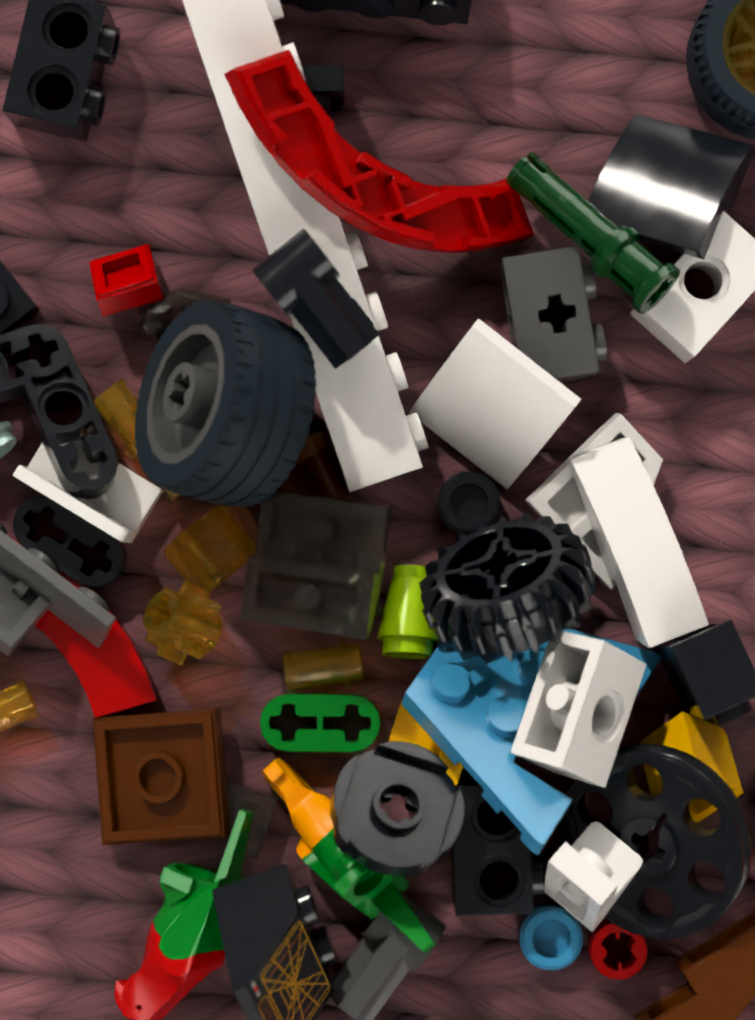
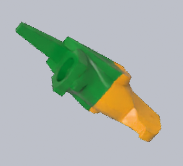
[261,757,436,954]

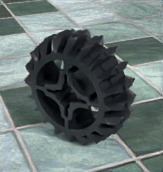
[419,513,596,664]

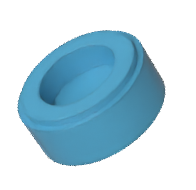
[518,903,583,970]

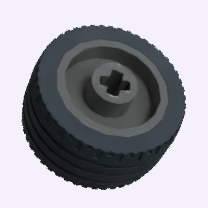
[135,300,316,507]

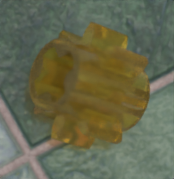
[143,581,223,665]

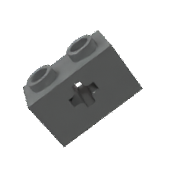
[498,245,607,383]

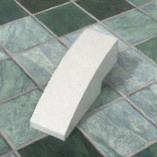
[568,437,709,648]

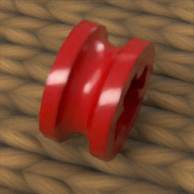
[587,919,648,980]

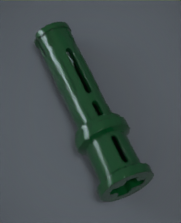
[506,152,680,314]

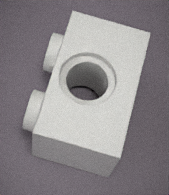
[629,211,755,363]
[510,631,647,788]

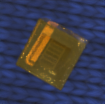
[164,505,259,599]

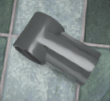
[330,893,446,1020]

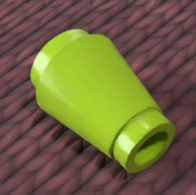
[377,565,440,659]

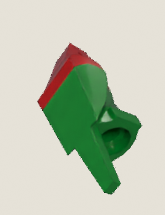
[114,810,253,1020]

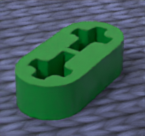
[260,692,381,752]

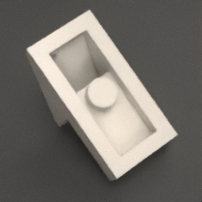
[544,821,643,932]

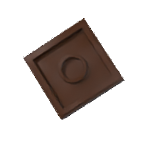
[92,708,231,845]

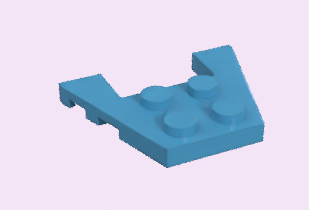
[402,629,661,855]

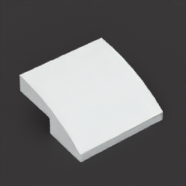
[409,318,581,490]

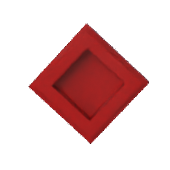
[89,244,164,317]

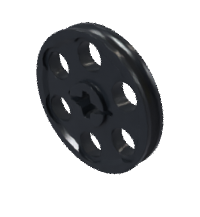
[558,744,752,939]

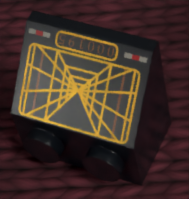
[212,864,338,1020]

